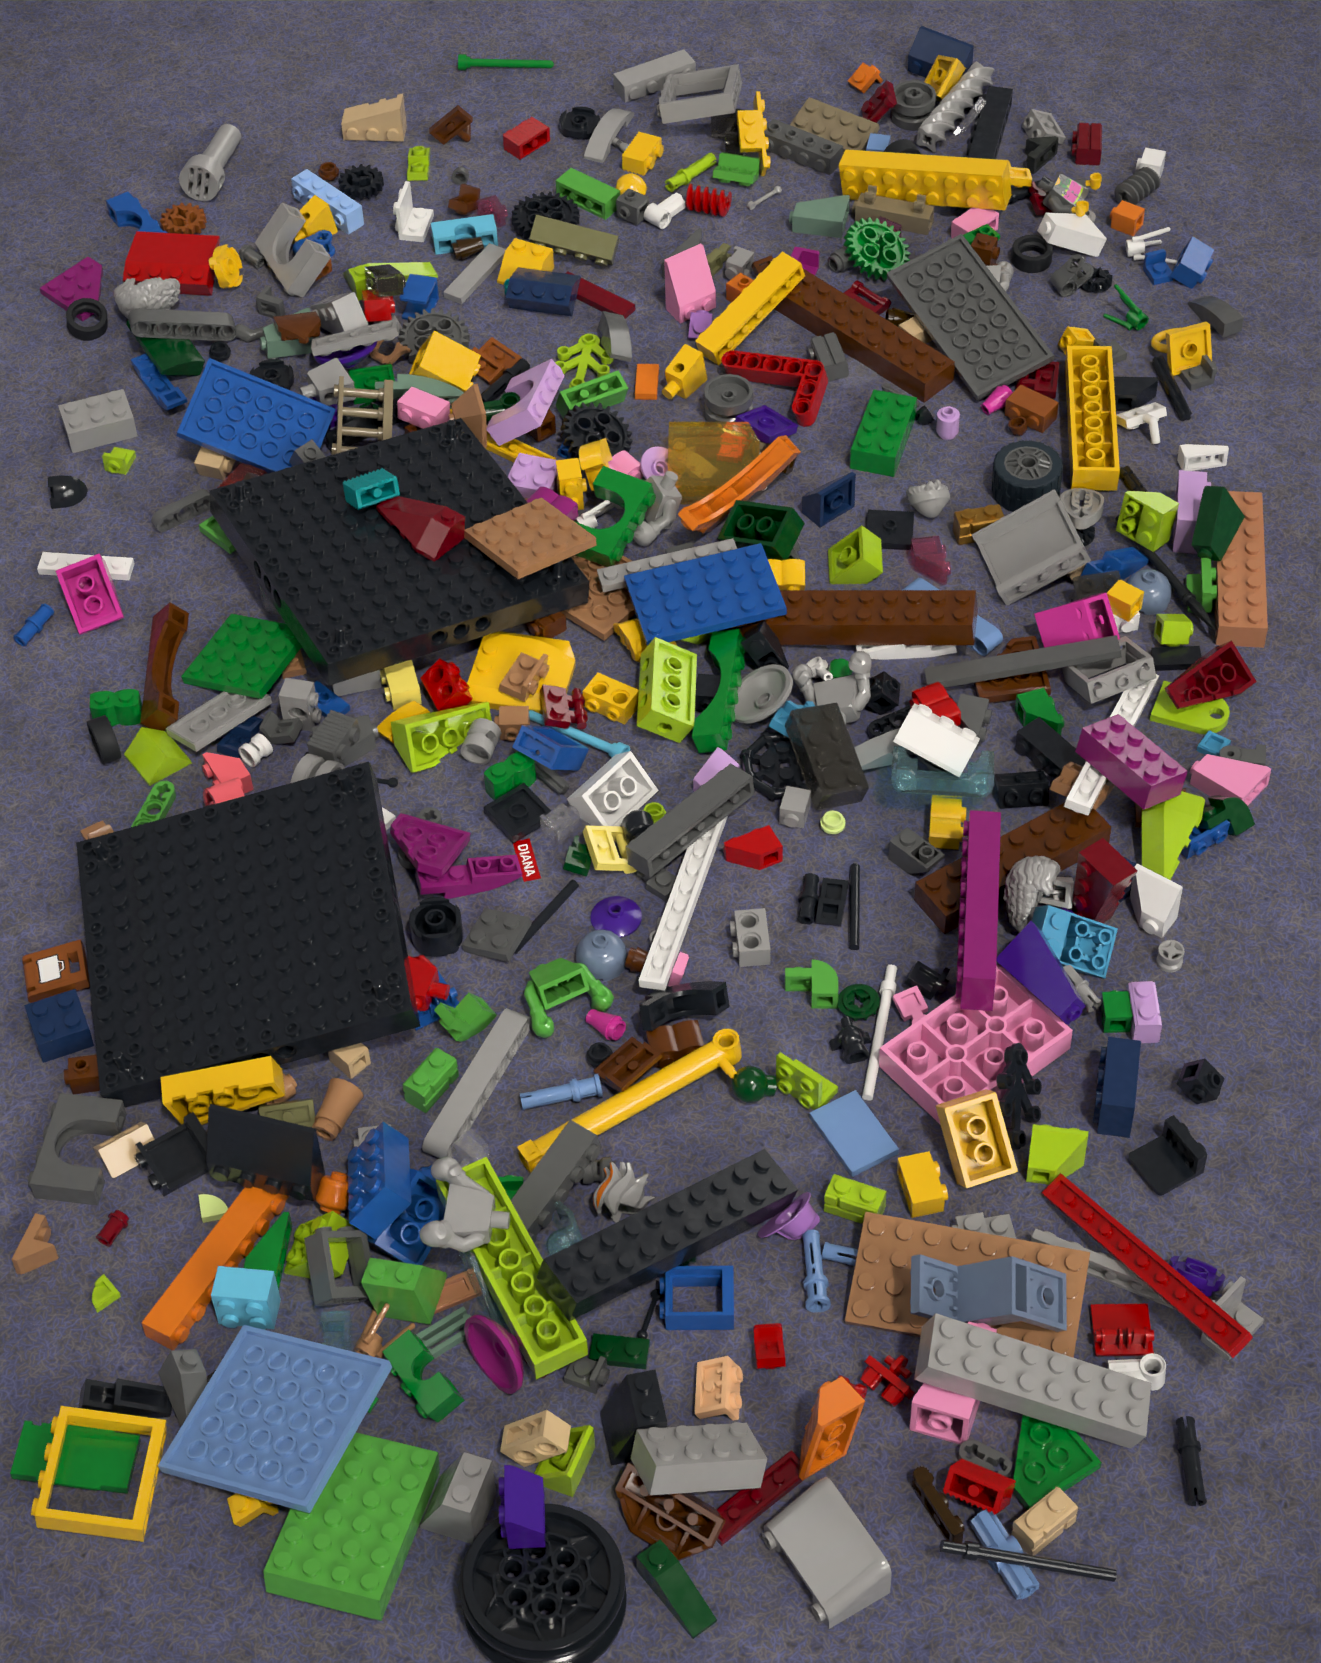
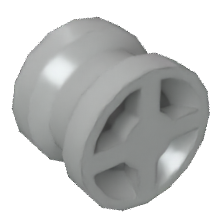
[1156,940,1185,973]

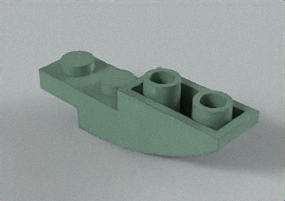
[375,374,464,409]

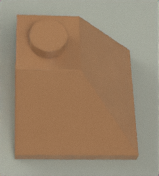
[448,384,487,448]

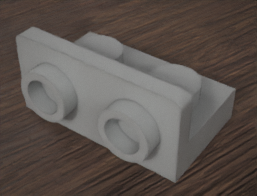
[1022,109,1066,144]

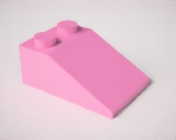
[664,244,716,323]

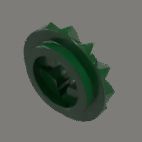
[838,984,880,1022]

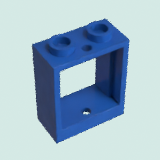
[512,725,589,771]
[660,1266,734,1330]

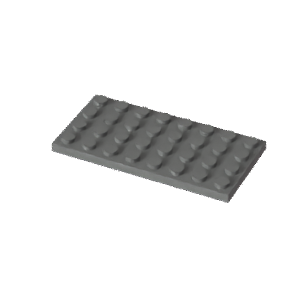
[887,234,1054,401]

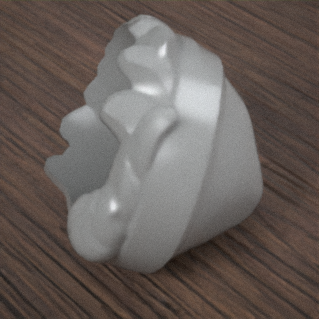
[906,479,950,518]

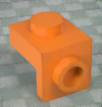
[848,63,883,94]

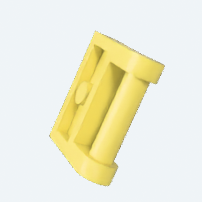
[583,825,637,874]

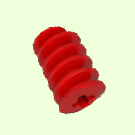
[686,183,732,217]

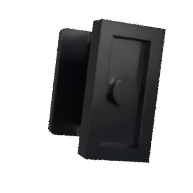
[134,1112,209,1197]

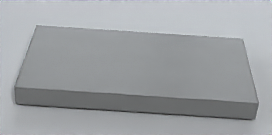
[166,692,272,752]

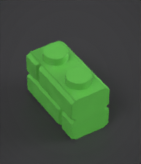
[403,1048,459,1113]

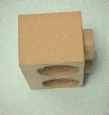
[500,1410,571,1467]

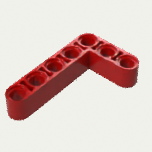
[721,350,828,427]

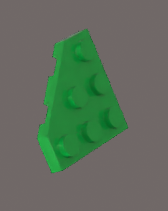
[1013,1415,1102,1510]

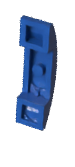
[131,353,188,410]

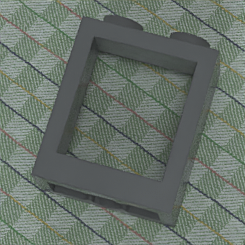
[304,1226,371,1305]

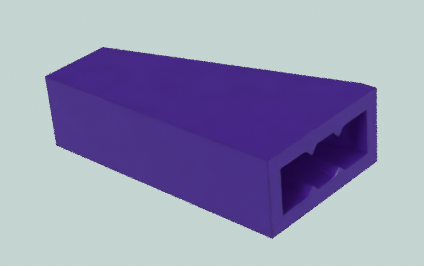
[996,921,1086,1025]

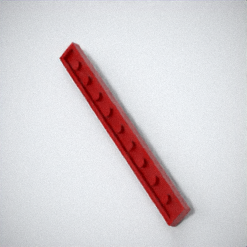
[1042,1173,1253,1358]

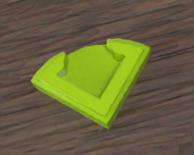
[92,1274,121,1313]

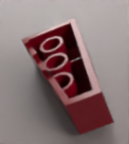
[1071,838,1138,923]

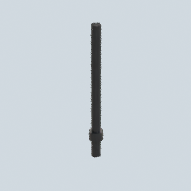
[940,1540,1117,1582]

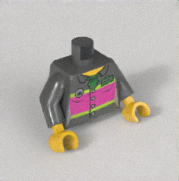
[1037,173,1102,217]

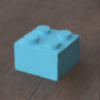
[211,1266,281,1330]

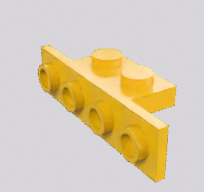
[737,91,771,176]

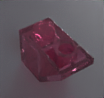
[910,535,951,585]

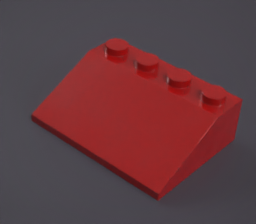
[123,231,220,296]

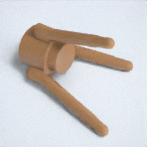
[354,1303,415,1359]

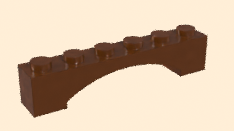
[140,602,189,731]

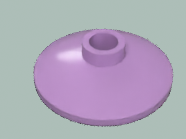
[640,447,682,486]

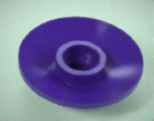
[591,896,642,938]

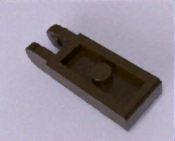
[912,1466,965,1543]

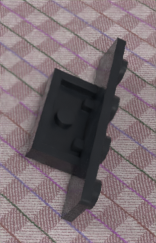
[325,397,402,450]

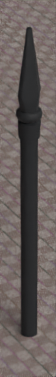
[1115,515,1216,631]

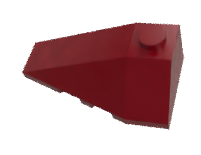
[376,496,465,562]

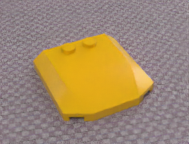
[467,631,576,715]

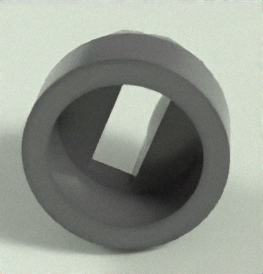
[452,167,469,185]

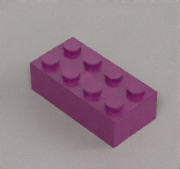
[1075,714,1188,810]

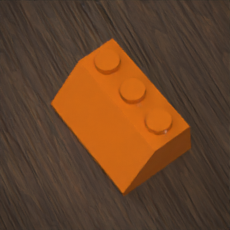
[799,1376,865,1481]

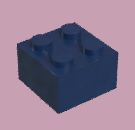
[24,989,94,1063]

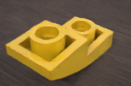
[377,701,430,743]

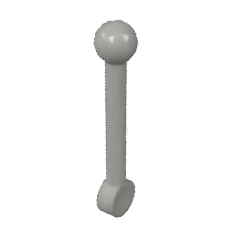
[747,186,782,210]

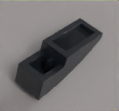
[78,1378,172,1418]

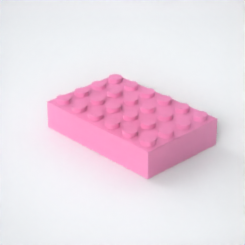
[879,964,1073,1124]

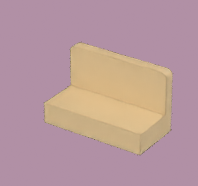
[93,1122,155,1178]

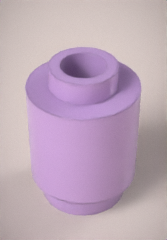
[936,406,960,440]

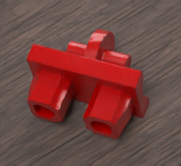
[860,1355,915,1407]

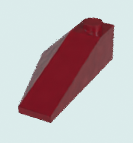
[1164,640,1257,709]

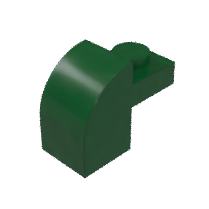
[1198,795,1255,836]

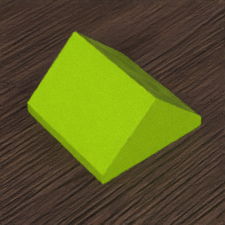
[124,727,192,786]
[534,1425,595,1497]

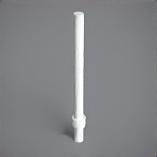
[862,965,897,1101]

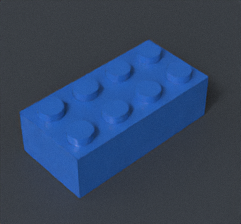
[347,1122,411,1240]

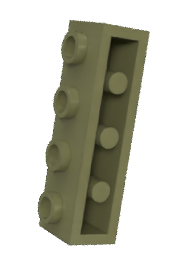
[529,215,619,267]

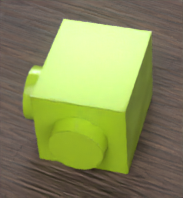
[1154,614,1193,647]

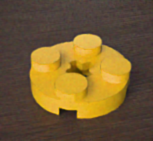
[209,244,243,289]

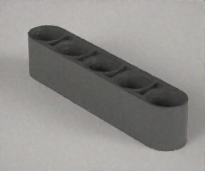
[128,308,237,341]

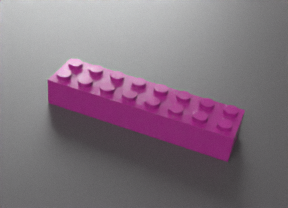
[955,810,1001,1011]

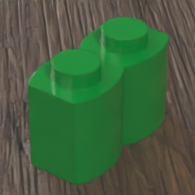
[89,689,142,727]
[484,751,536,800]

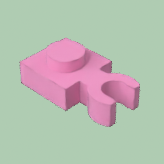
[893,986,928,1025]

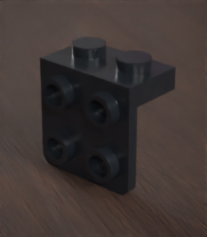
[1128,1115,1207,1196]

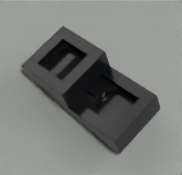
[816,878,849,926]

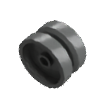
[890,80,936,131]
[704,374,753,431]

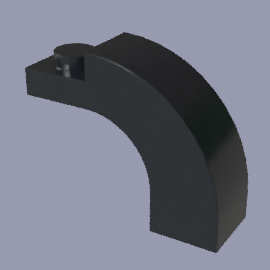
[639,981,730,1031]

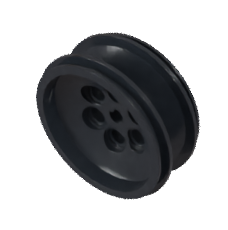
[459,1504,627,1663]

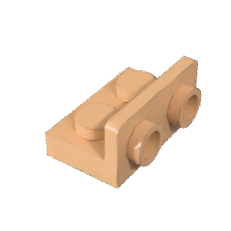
[695,1356,743,1421]

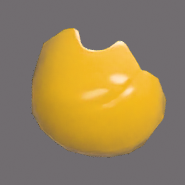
[615,173,647,195]

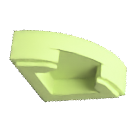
[198,1194,228,1223]

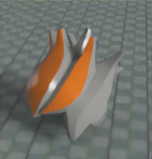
[593,1162,655,1223]

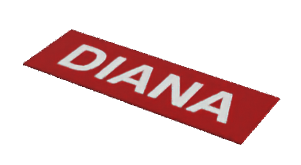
[513,838,541,882]

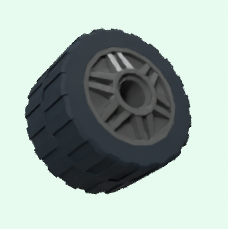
[991,440,1063,512]

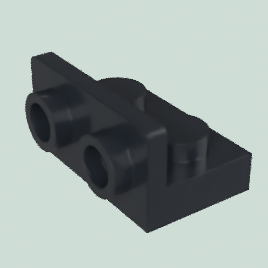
[994,770,1049,809]

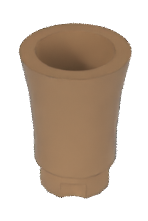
[312,1078,364,1141]

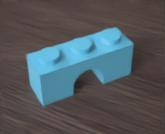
[431,214,498,255]

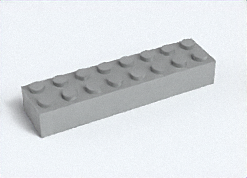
[914,1313,1151,1448]

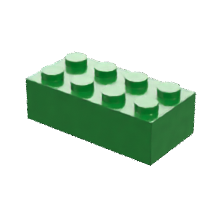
[850,390,917,477]

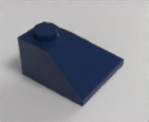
[802,472,856,528]

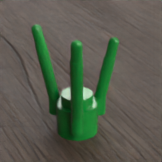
[1103,284,1149,331]

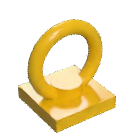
[1151,322,1212,376]

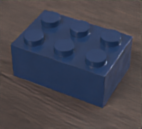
[1093,1037,1141,1138]

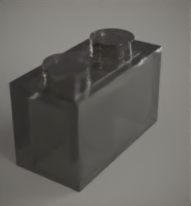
[365,264,406,297]

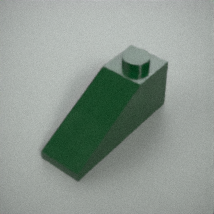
[636,1539,717,1639]

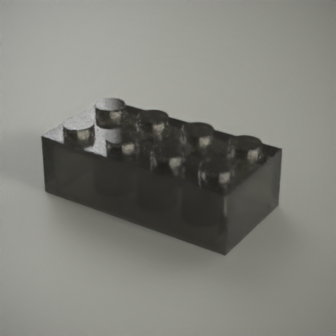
[785,703,869,810]

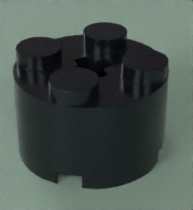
[409,897,463,957]

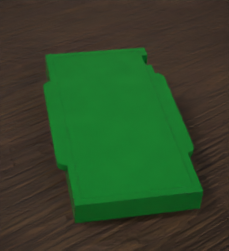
[10,1420,141,1494]

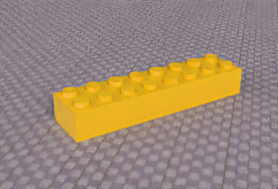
[839,149,1012,211]
[1065,346,1120,491]

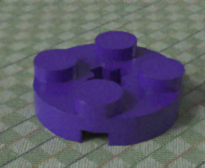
[1169,1256,1225,1297]

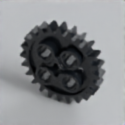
[512,192,580,239]
[560,402,633,458]

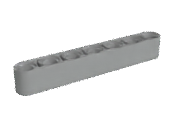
[422,1008,531,1158]

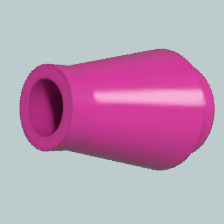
[980,385,1013,415]
[586,1009,626,1040]

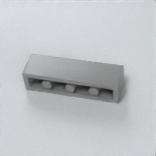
[613,49,696,103]

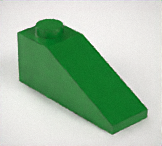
[244,1212,293,1290]

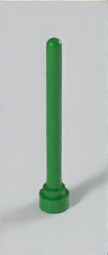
[458,54,554,71]

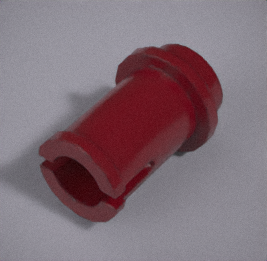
[96,1210,129,1247]

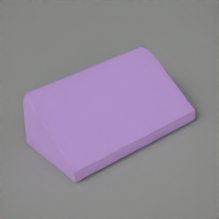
[693,747,740,791]

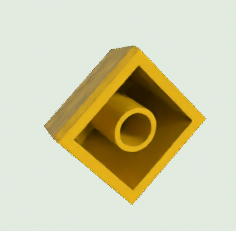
[409,331,481,392]

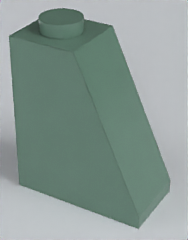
[789,195,850,238]
[260,308,319,359]

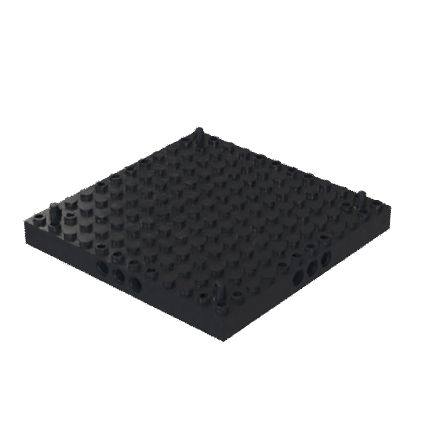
[209,418,590,686]
[76,762,421,1107]

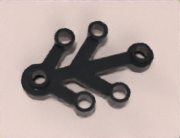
[996,1043,1042,1150]

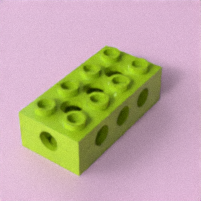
[637,637,697,743]

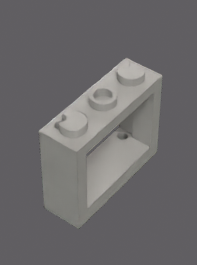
[1062,636,1156,704]

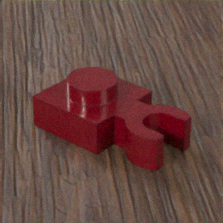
[1029,181,1053,215]

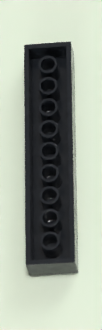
[536,1149,798,1322]

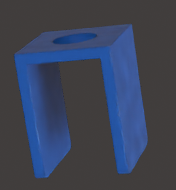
[399,274,439,320]

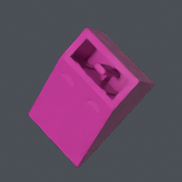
[1034,592,1120,648]

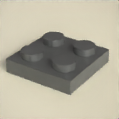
[462,908,532,962]

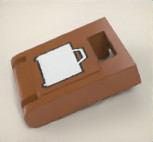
[22,939,90,1003]

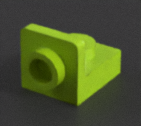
[102,447,136,475]

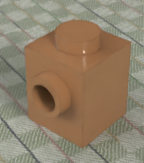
[494,706,530,741]

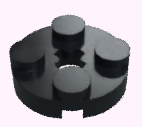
[559,107,600,140]
[250,359,294,390]

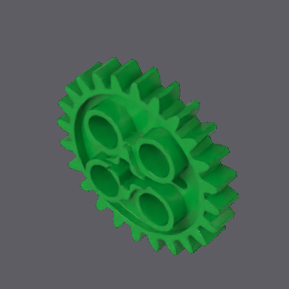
[843,217,911,281]

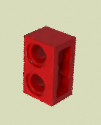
[420,658,473,711]

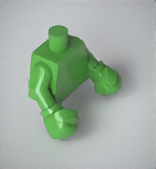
[524,958,614,1038]

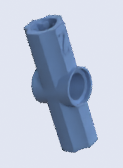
[970,1509,1040,1600]

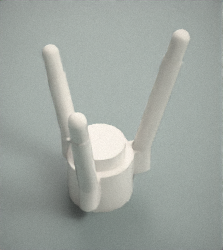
[1126,227,1177,264]
[574,500,614,528]

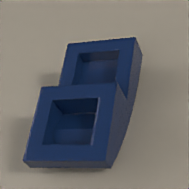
[217,716,263,758]

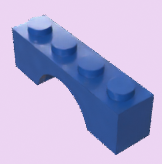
[106,191,167,234]

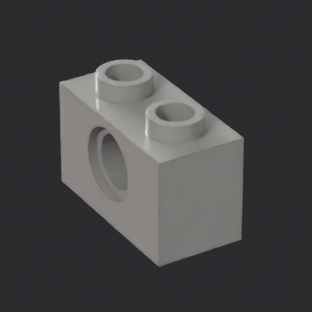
[278,678,321,732]

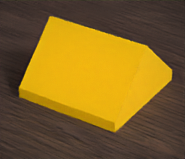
[924,55,966,102]

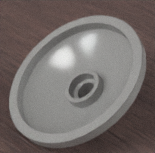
[734,664,793,724]

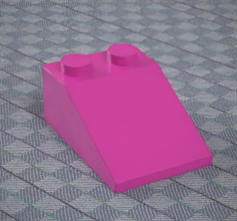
[56,554,124,635]

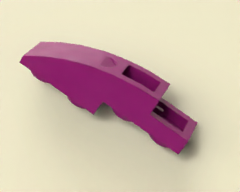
[415,854,522,899]

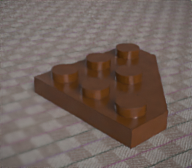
[974,636,1051,703]

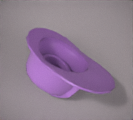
[758,1192,820,1240]

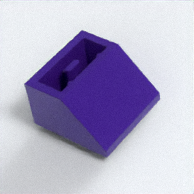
[499,1465,546,1549]

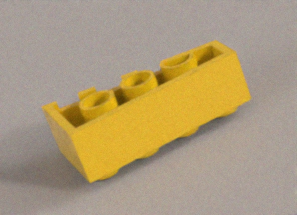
[161,1056,285,1125]

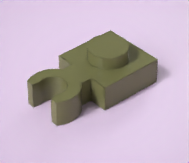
[706,243,731,277]

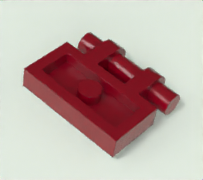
[1016,361,1060,399]
[540,684,588,729]

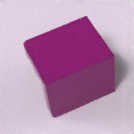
[791,246,820,276]

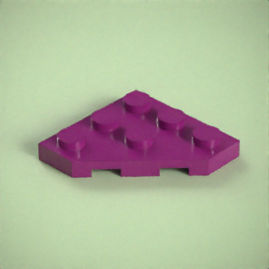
[40,257,103,322]
[390,813,471,878]

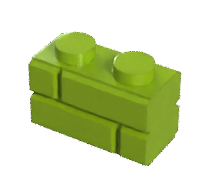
[824,1174,887,1224]

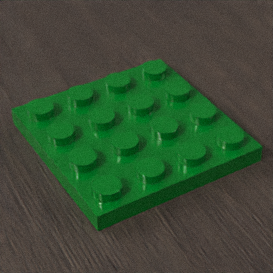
[181,614,302,699]

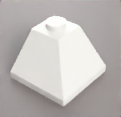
[1130,864,1183,938]

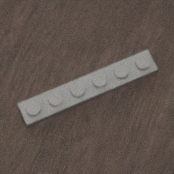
[597,538,737,592]
[1031,1229,1176,1310]

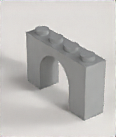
[255,203,331,297]

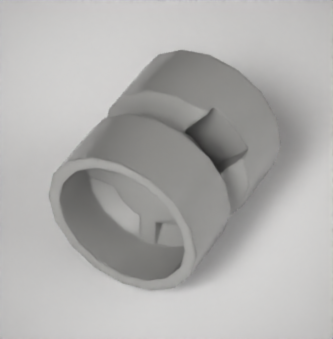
[460,718,501,765]

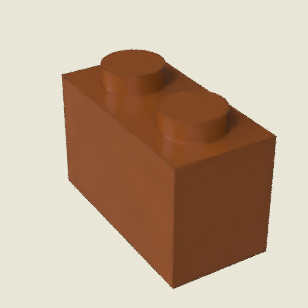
[1005,385,1059,433]

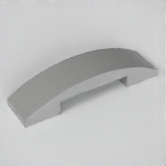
[584,108,634,163]

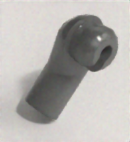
[236,324,263,342]

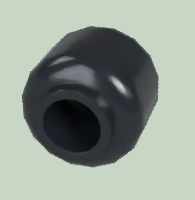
[621,810,654,844]

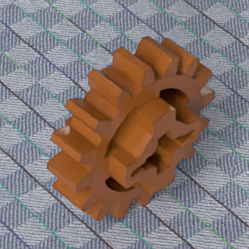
[160,203,207,234]

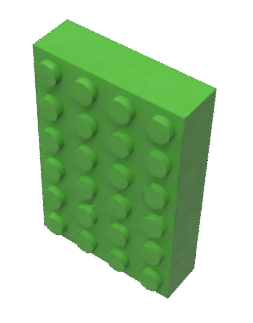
[263,1433,440,1621]

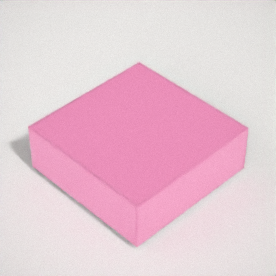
[668,952,689,987]

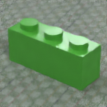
[556,168,620,220]
[556,370,629,419]

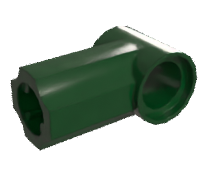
[483,392,520,421]

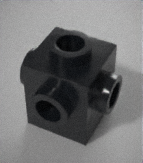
[866,671,900,715]
[1177,1058,1225,1104]

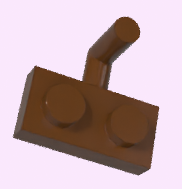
[429,105,473,145]

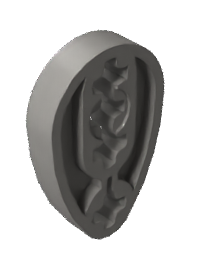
[1060,488,1104,529]

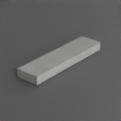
[443,243,506,304]

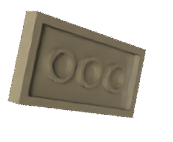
[790,97,880,153]

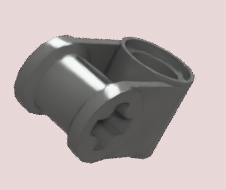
[1050,254,1094,297]

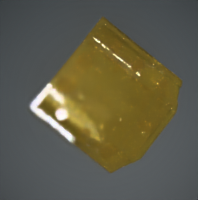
[668,422,760,505]

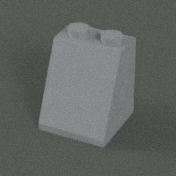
[420,1452,497,1544]

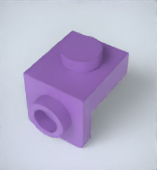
[688,310,714,340]

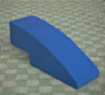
[1080,547,1149,591]

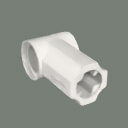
[644,193,686,229]
[1108,1353,1166,1391]

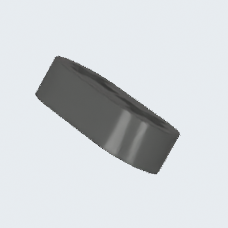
[958,1439,1012,1478]

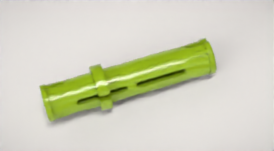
[665,153,717,192]

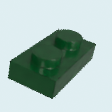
[589,1333,650,1369]

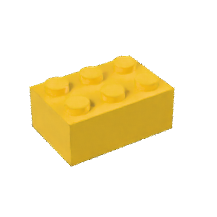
[935,1089,1018,1188]

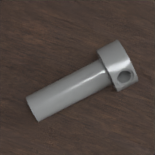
[179,124,241,201]

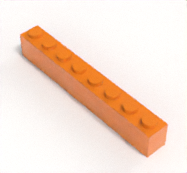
[141,1187,289,1350]

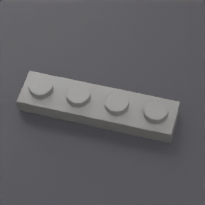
[311,319,399,356]

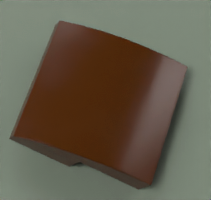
[593,1037,662,1092]

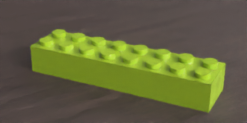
[436,1157,588,1380]

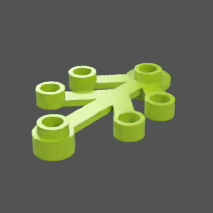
[555,333,614,388]

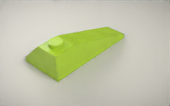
[343,262,438,301]
[391,702,492,773]
[1142,791,1205,880]

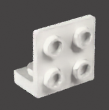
[393,181,434,242]

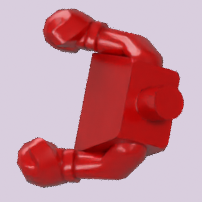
[408,955,450,1011]

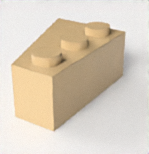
[341,94,407,141]

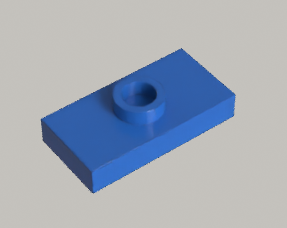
[314,680,350,718]

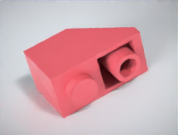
[202,752,253,794]

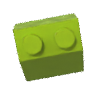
[828,525,883,584]

